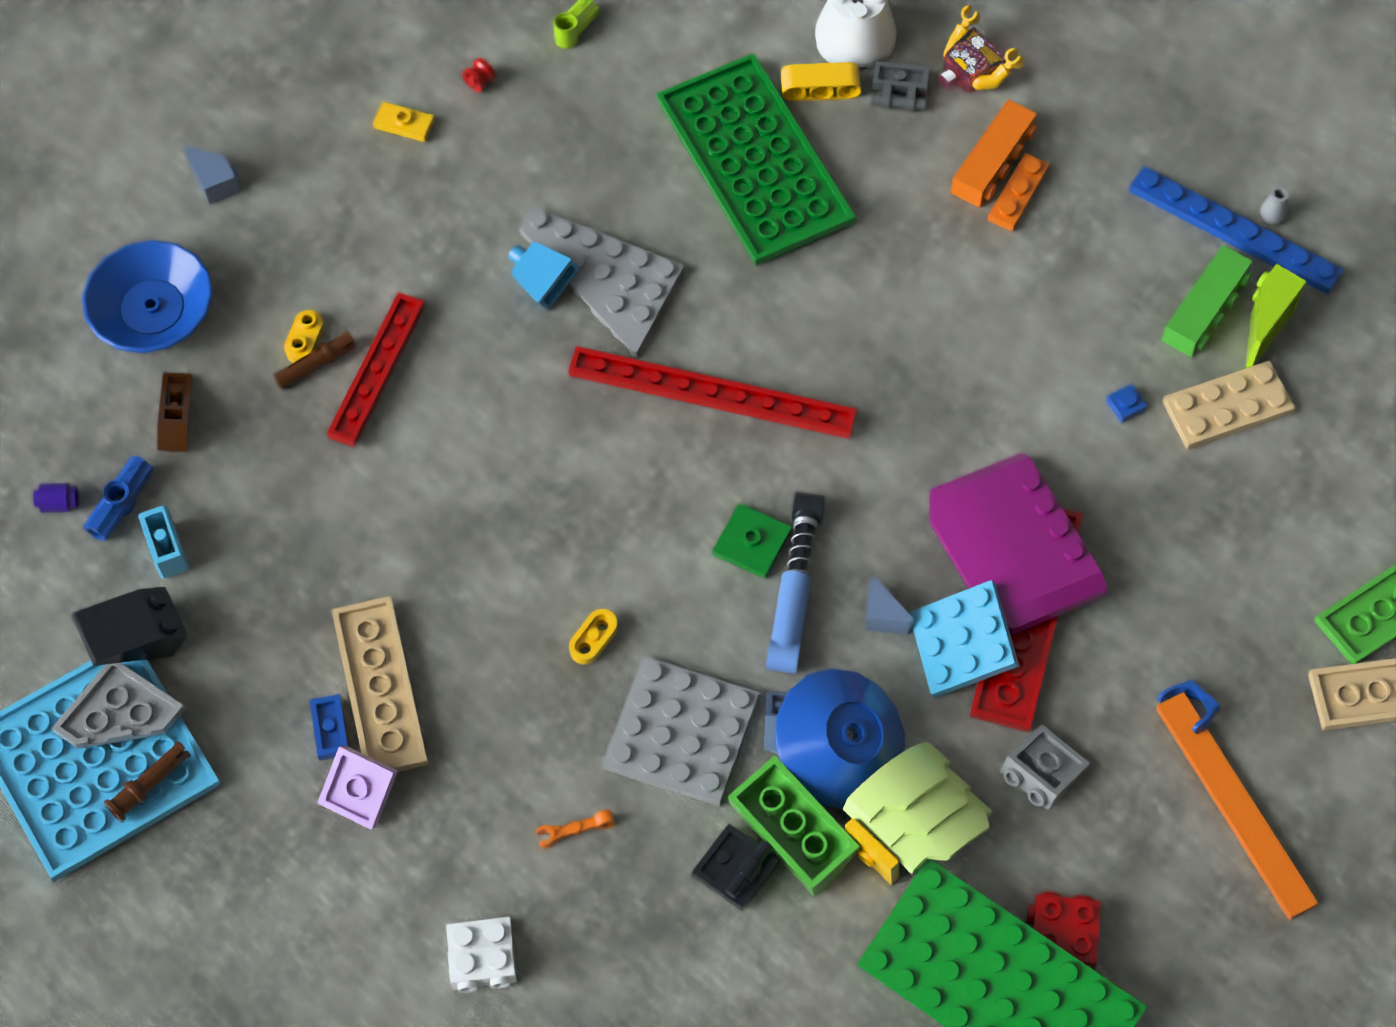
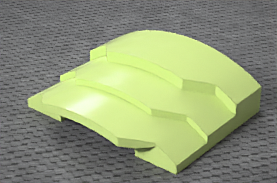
[843,742,993,874]

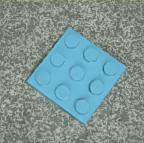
[909,580,1019,698]

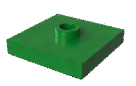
[712,503,792,579]

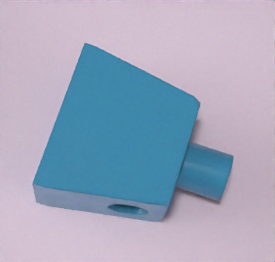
[508,242,580,311]

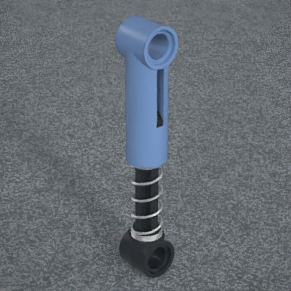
[766,491,825,674]

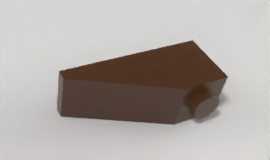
[157,372,192,453]

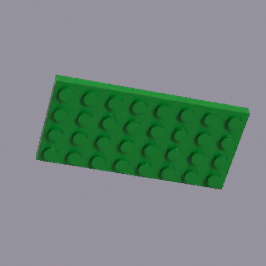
[656,53,856,266]
[856,859,1148,1027]

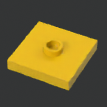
[845,818,899,885]

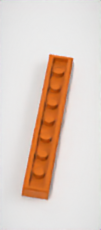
[1156,692,1318,921]

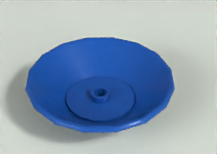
[82,240,214,354]
[775,668,905,809]

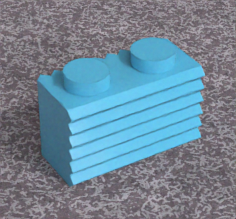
[138,505,190,579]

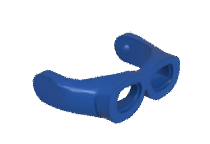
[1157,679,1220,734]

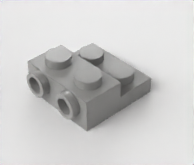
[1000,725,1091,810]

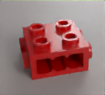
[1026,891,1101,970]

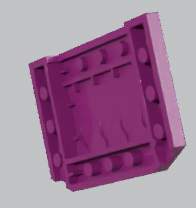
[929,452,1108,635]

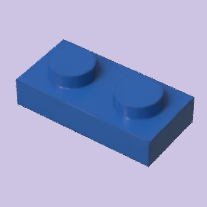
[309,694,349,761]

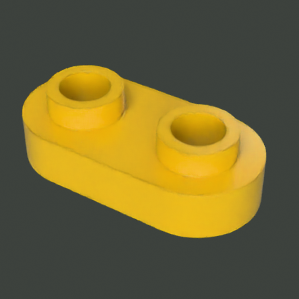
[284,310,324,363]
[569,609,618,664]

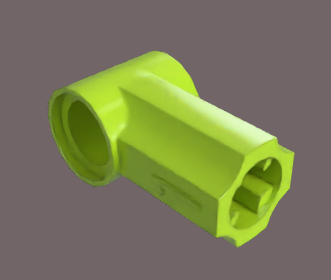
[554,0,600,49]

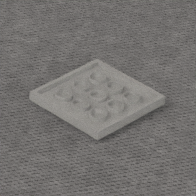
[602,656,759,807]

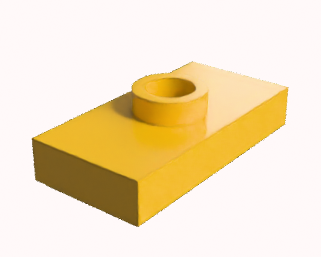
[373,102,435,142]

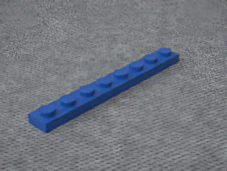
[1129,166,1343,295]

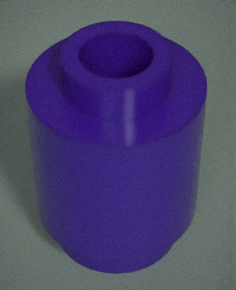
[33,483,79,513]

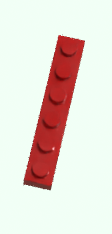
[327,292,425,448]

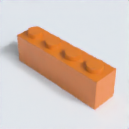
[951,99,1038,208]

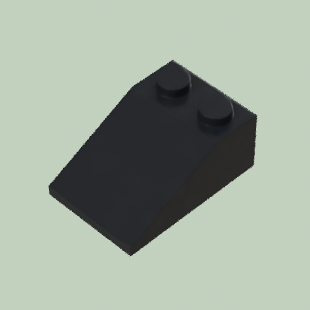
[71,587,188,666]

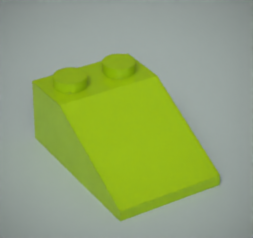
[1246,264,1307,368]

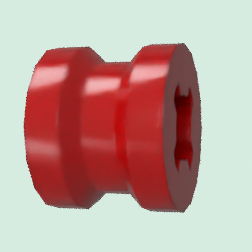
[462,58,496,93]

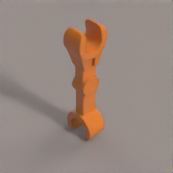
[536,809,615,849]

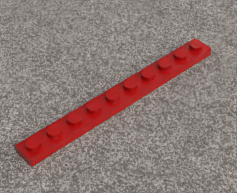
[568,346,857,439]

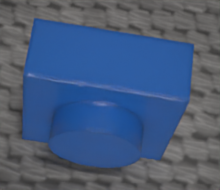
[1106,383,1148,423]

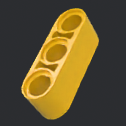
[781,62,861,101]

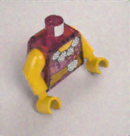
[939,5,1024,93]

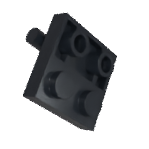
[691,823,780,912]

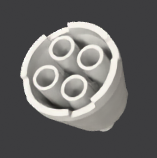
[815,0,897,70]

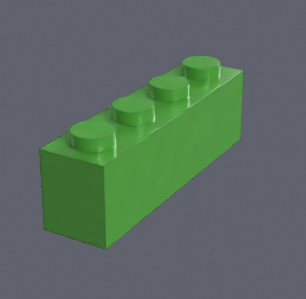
[1161,245,1253,357]

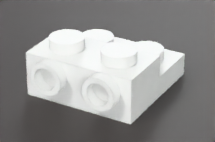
[446,917,517,993]

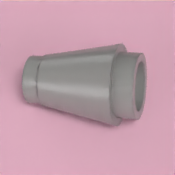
[1260,187,1289,225]

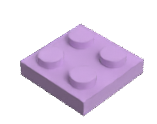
[318,745,398,830]

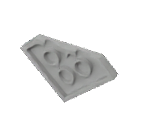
[52,663,186,749]

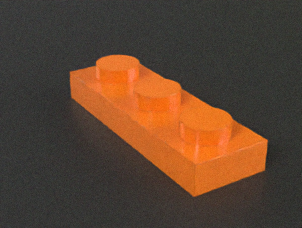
[987,153,1050,232]

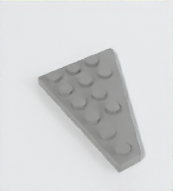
[520,206,684,358]

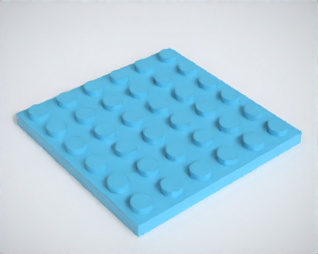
[0,660,221,882]

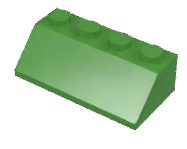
[728,755,860,897]

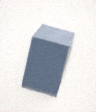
[865,576,914,635]

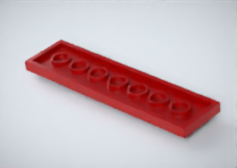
[969,508,1084,732]

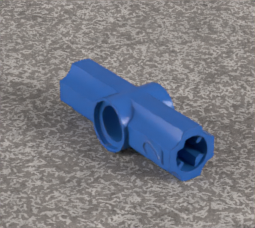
[83,456,154,541]

